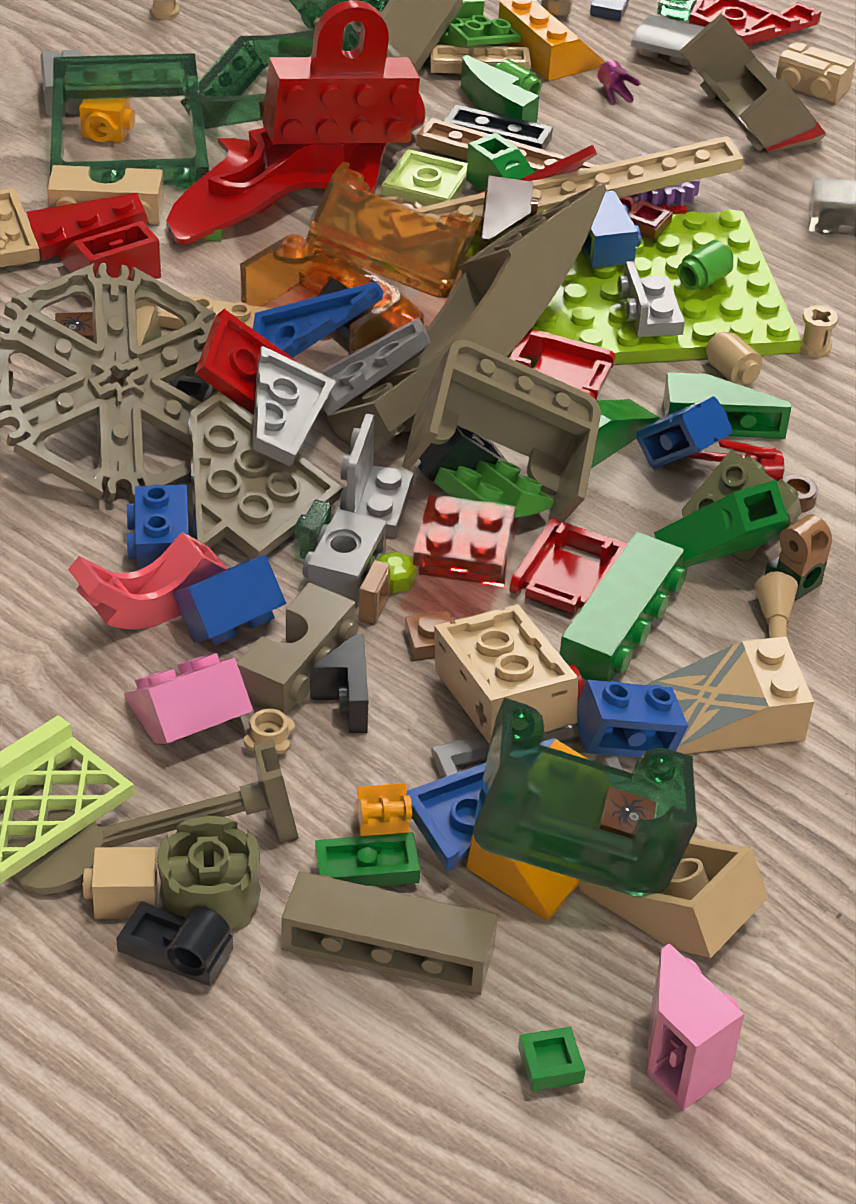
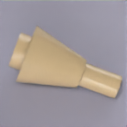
[754,571,798,638]

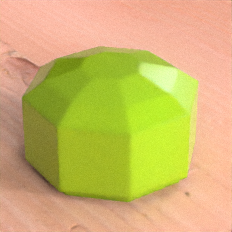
[376,551,417,594]

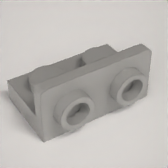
[617,261,685,337]

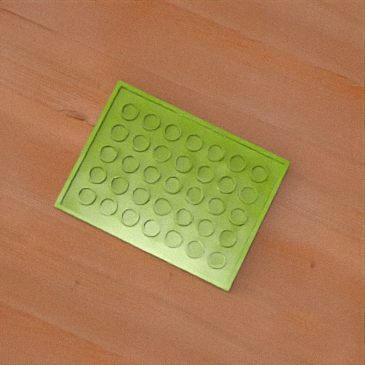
[459,209,802,369]

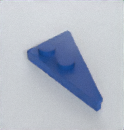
[253,282,384,358]
[407,738,555,871]

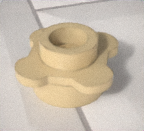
[244,709,295,754]

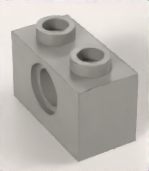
[302,509,387,608]

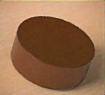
[780,474,818,513]

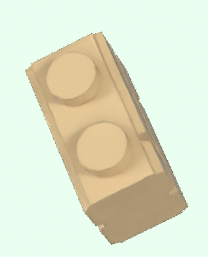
[776,41,855,105]

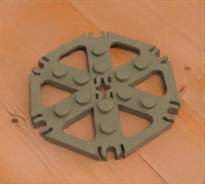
[0,263,242,502]

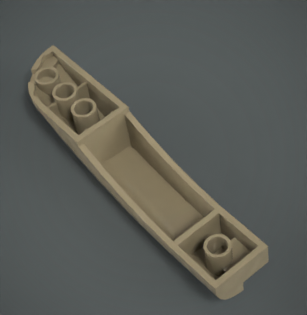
[326,183,607,452]

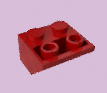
[59,221,161,281]

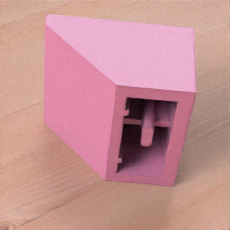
[124,653,253,744]
[647,943,744,1110]

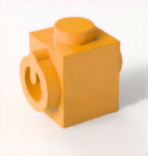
[79,89,136,143]

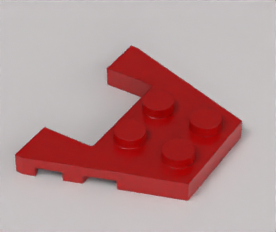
[689,0,821,46]

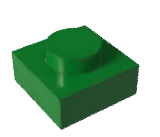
[518,1026,585,1092]

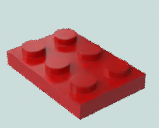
[194,309,301,415]

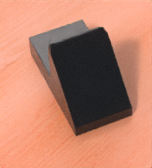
[310,634,369,733]

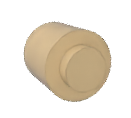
[706,331,762,386]

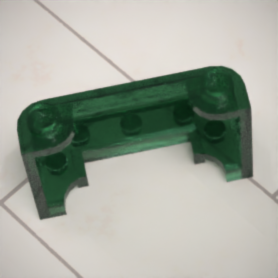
[473,698,697,898]

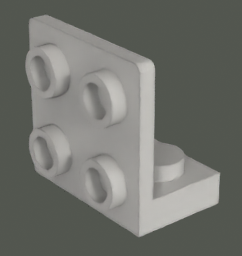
[340,414,414,538]

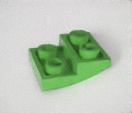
[439,15,522,47]
[434,459,555,518]

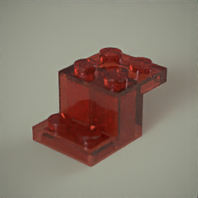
[413,494,518,587]

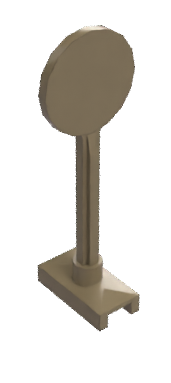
[7,740,299,895]

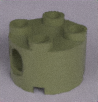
[157,815,261,930]

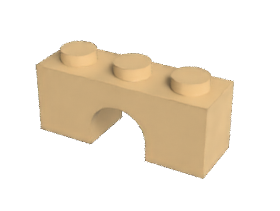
[47,165,164,225]

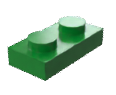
[315,832,420,887]

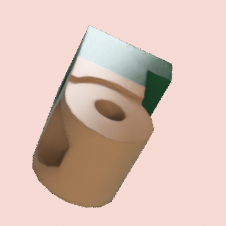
[764,514,832,601]

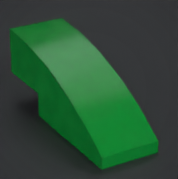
[461,55,539,123]

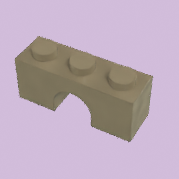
[237,582,358,715]

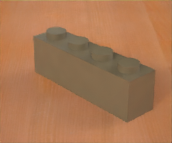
[281,871,498,995]

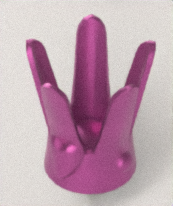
[597,60,641,105]

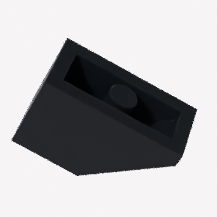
[418,426,507,482]

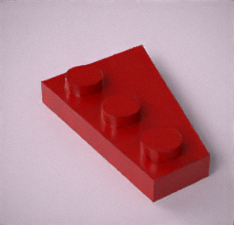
[26,193,149,261]

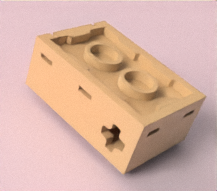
[434,604,578,747]

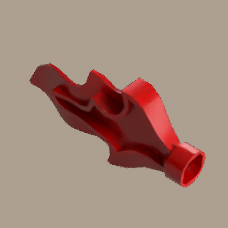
[166,92,426,245]

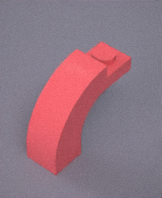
[68,532,227,630]

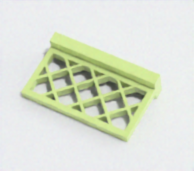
[0,715,135,884]

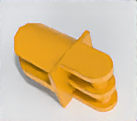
[354,783,412,836]

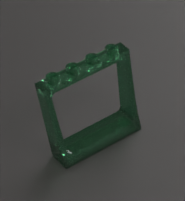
[180,24,360,130]
[50,53,209,189]

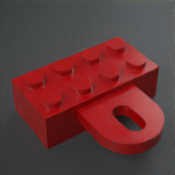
[262,0,420,144]

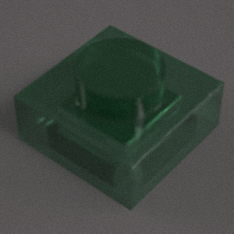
[657,0,697,21]
[294,499,331,559]

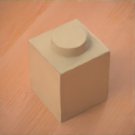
[83,847,158,920]

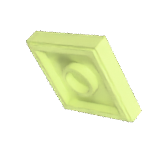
[381,149,468,206]

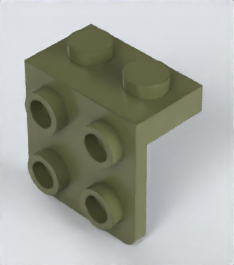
[682,449,802,562]

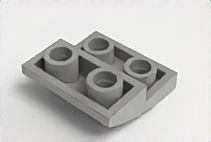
[630,15,705,65]

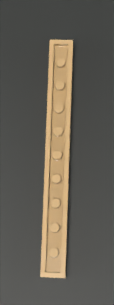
[389,136,743,250]

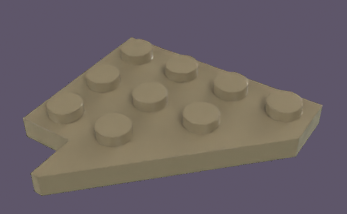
[189,391,343,559]

